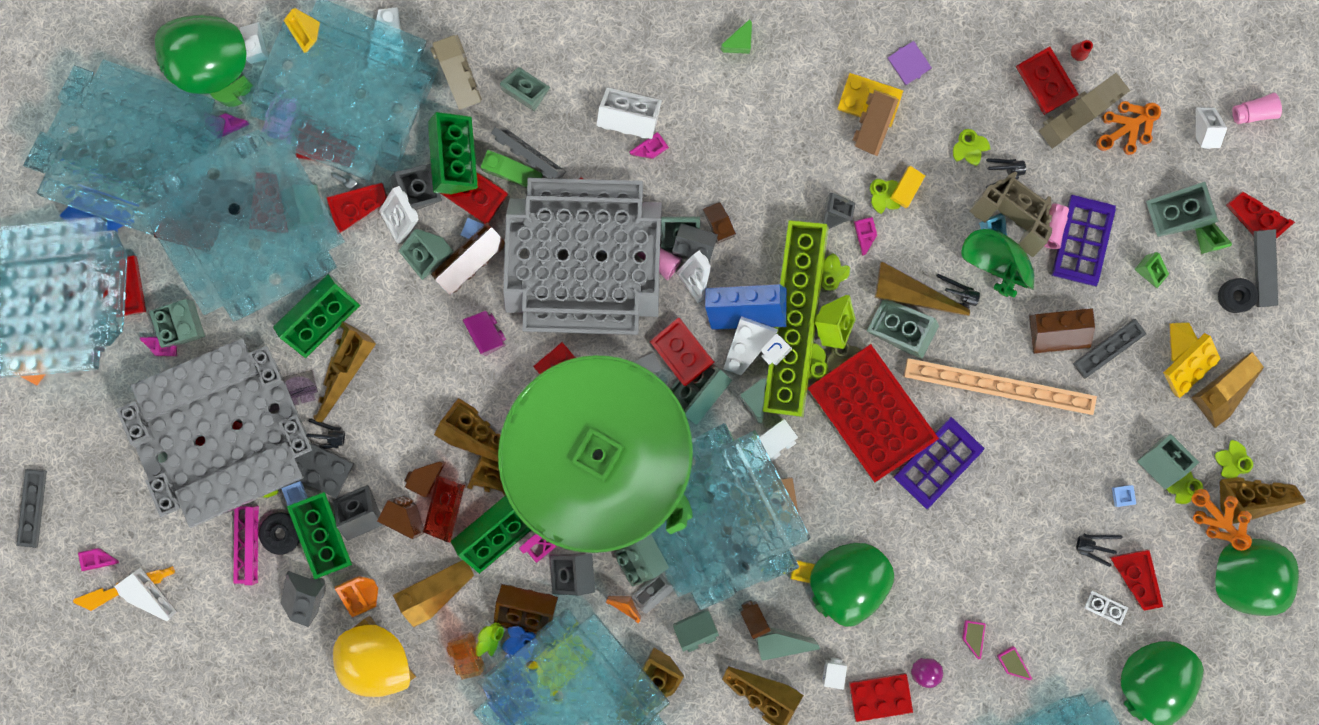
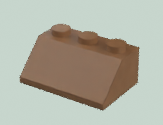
[852,90,899,156]

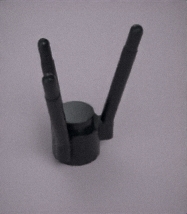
[986,158,1026,188]
[936,274,980,309]
[306,419,345,449]
[1076,533,1123,567]

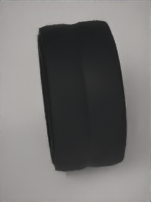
[1218,278,1258,313]

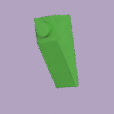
[481,150,543,188]

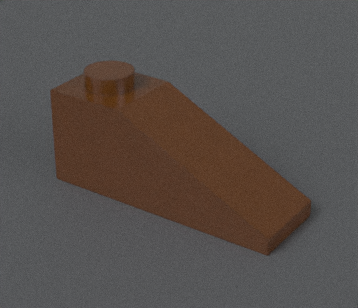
[739,600,771,640]

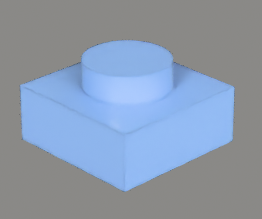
[461,218,484,239]
[281,481,308,506]
[1112,485,1136,507]

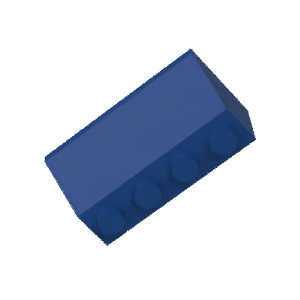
[705,284,787,330]

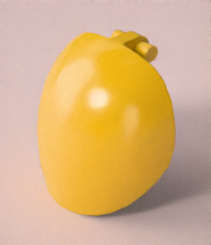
[333,625,410,697]

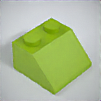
[814,295,856,349]

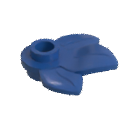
[502,626,538,664]

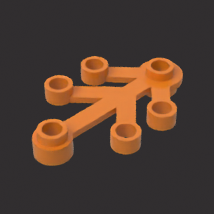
[1096,101,1161,155]
[1191,489,1252,551]

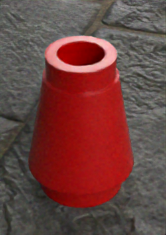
[1071,40,1093,61]

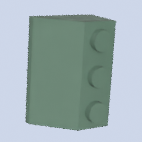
[670,364,732,425]

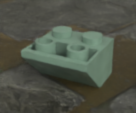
[149,299,205,348]
[1137,434,1200,490]
[614,534,669,587]
[673,608,719,652]

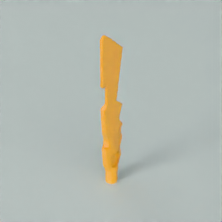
[73,566,175,611]

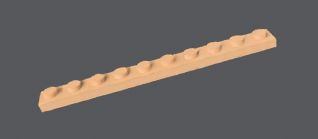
[903,358,1097,415]

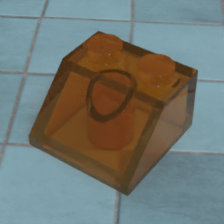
[446,631,486,680]

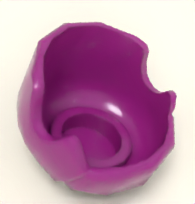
[911,658,944,688]

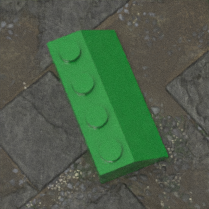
[428,112,478,194]
[273,274,361,359]
[287,492,352,580]
[450,495,531,574]

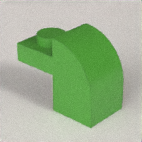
[209,75,253,107]
[666,494,693,535]

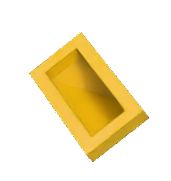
[283,8,320,53]
[1169,323,1198,361]

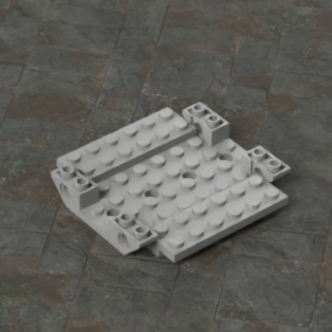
[503,178,662,335]
[116,338,312,528]

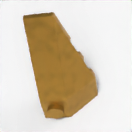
[1191,352,1264,428]
[434,398,501,462]
[1220,477,1306,524]
[393,560,474,627]
[615,648,684,725]
[722,666,804,725]

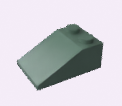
[1146,182,1219,237]
[867,300,939,359]
[756,627,820,661]

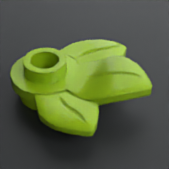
[953,129,991,166]
[869,179,901,214]
[821,253,850,291]
[809,344,828,379]
[1214,440,1253,478]
[1166,471,1203,505]
[476,622,504,657]

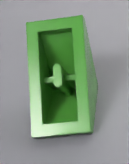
[721,19,752,54]
[1195,223,1232,254]
[1134,252,1169,288]

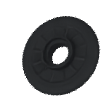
[259,512,300,555]

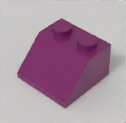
[463,311,507,356]

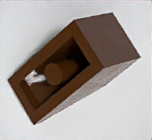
[703,202,736,244]
[404,461,446,498]

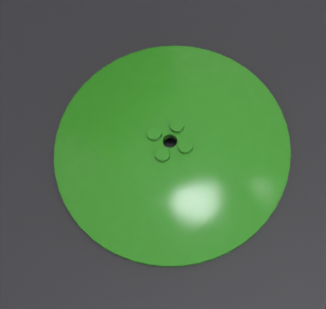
[498,355,693,553]

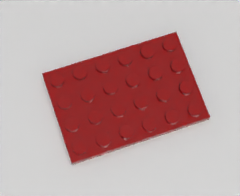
[808,344,939,483]

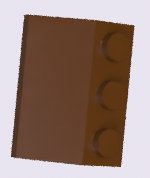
[1029,308,1095,354]
[377,495,425,539]
[493,584,558,638]

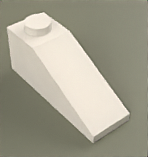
[114,567,177,621]

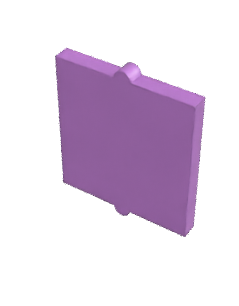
[888,41,932,85]

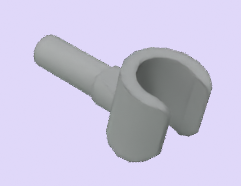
[333,173,359,191]

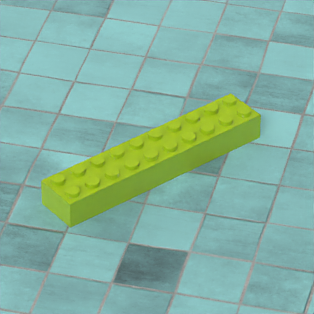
[763,220,829,417]

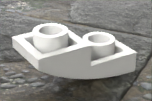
[1084,591,1128,625]

